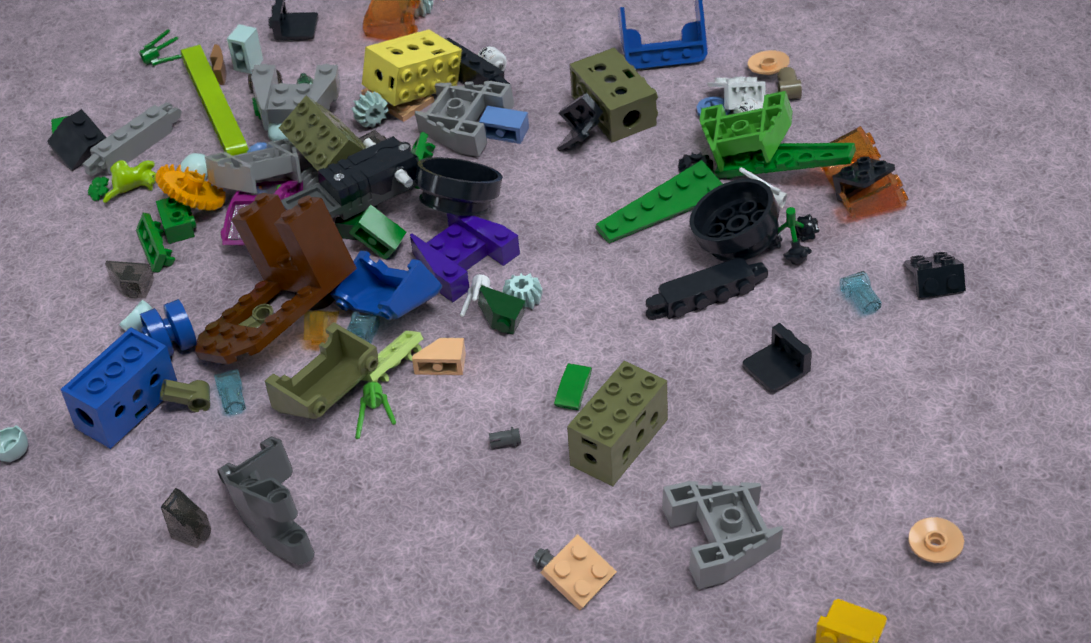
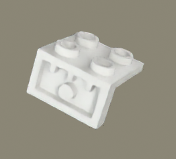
[708,77,766,110]

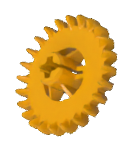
[155,164,226,211]

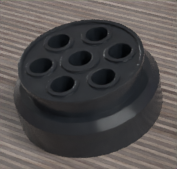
[415,157,503,216]
[689,179,779,262]

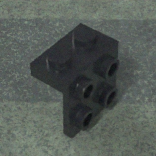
[268,0,319,40]
[557,93,604,151]
[832,156,896,202]
[904,252,966,298]
[743,323,812,393]

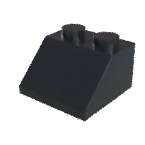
[47,109,106,171]

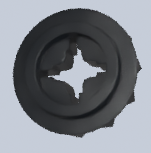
[678,152,713,173]

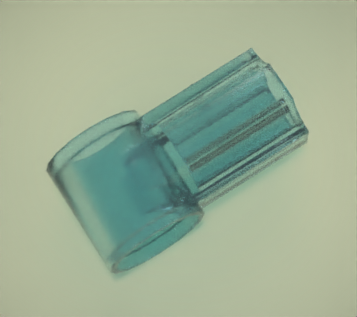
[839,271,882,316]
[214,369,246,416]

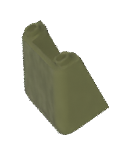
[265,322,378,419]

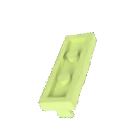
[362,331,423,383]

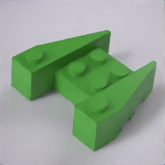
[699,91,793,172]

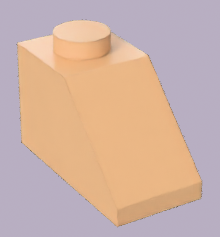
[412,338,466,375]

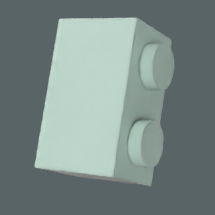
[227,24,263,74]

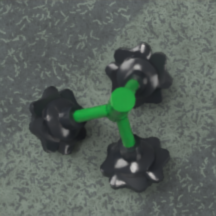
[768,207,820,264]

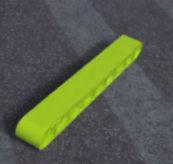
[180,44,249,156]

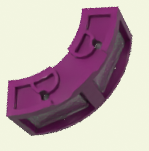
[221,180,303,246]

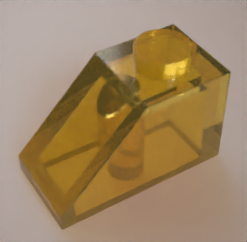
[304,311,339,345]

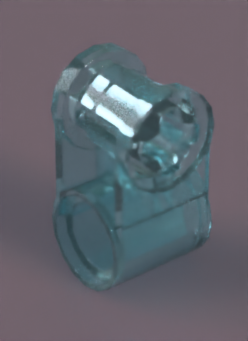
[347,312,380,344]

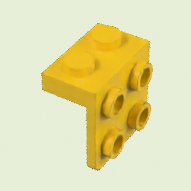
[815,599,887,643]

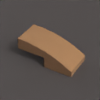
[210,44,226,85]

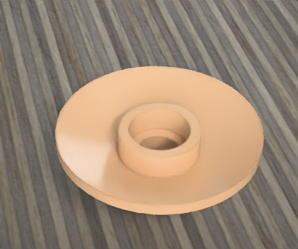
[748,50,790,75]
[908,517,964,563]

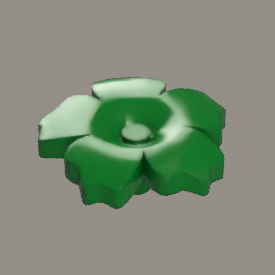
[88,176,109,201]

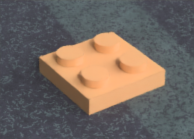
[540,534,617,610]

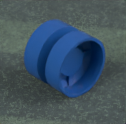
[139,299,197,356]

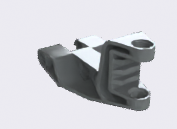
[217,436,315,565]

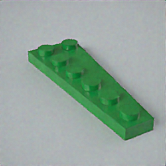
[715,143,856,179]
[595,160,723,244]

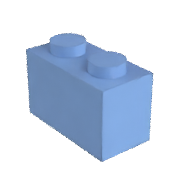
[479,106,529,144]

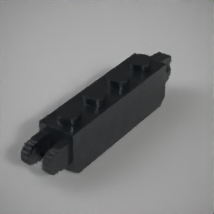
[437,37,510,85]
[645,258,768,320]

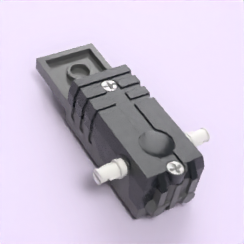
[281,136,419,220]

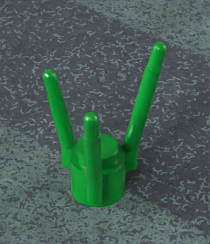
[139,29,182,66]

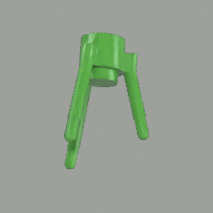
[355,382,396,439]

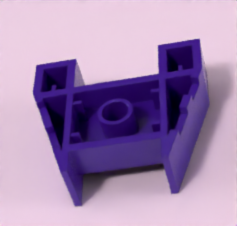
[410,213,520,303]

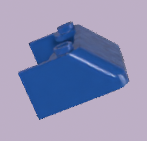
[617,0,708,69]

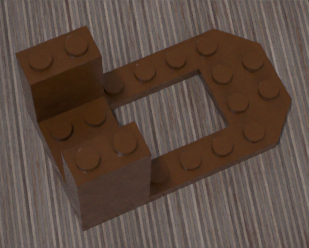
[195,193,357,365]

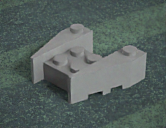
[251,64,340,130]
[415,81,514,157]
[205,138,302,193]
[662,481,783,589]

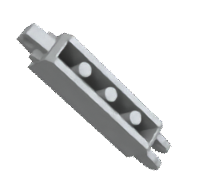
[83,102,182,177]

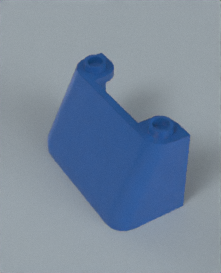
[330,251,442,320]

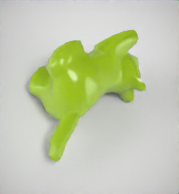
[103,160,156,203]

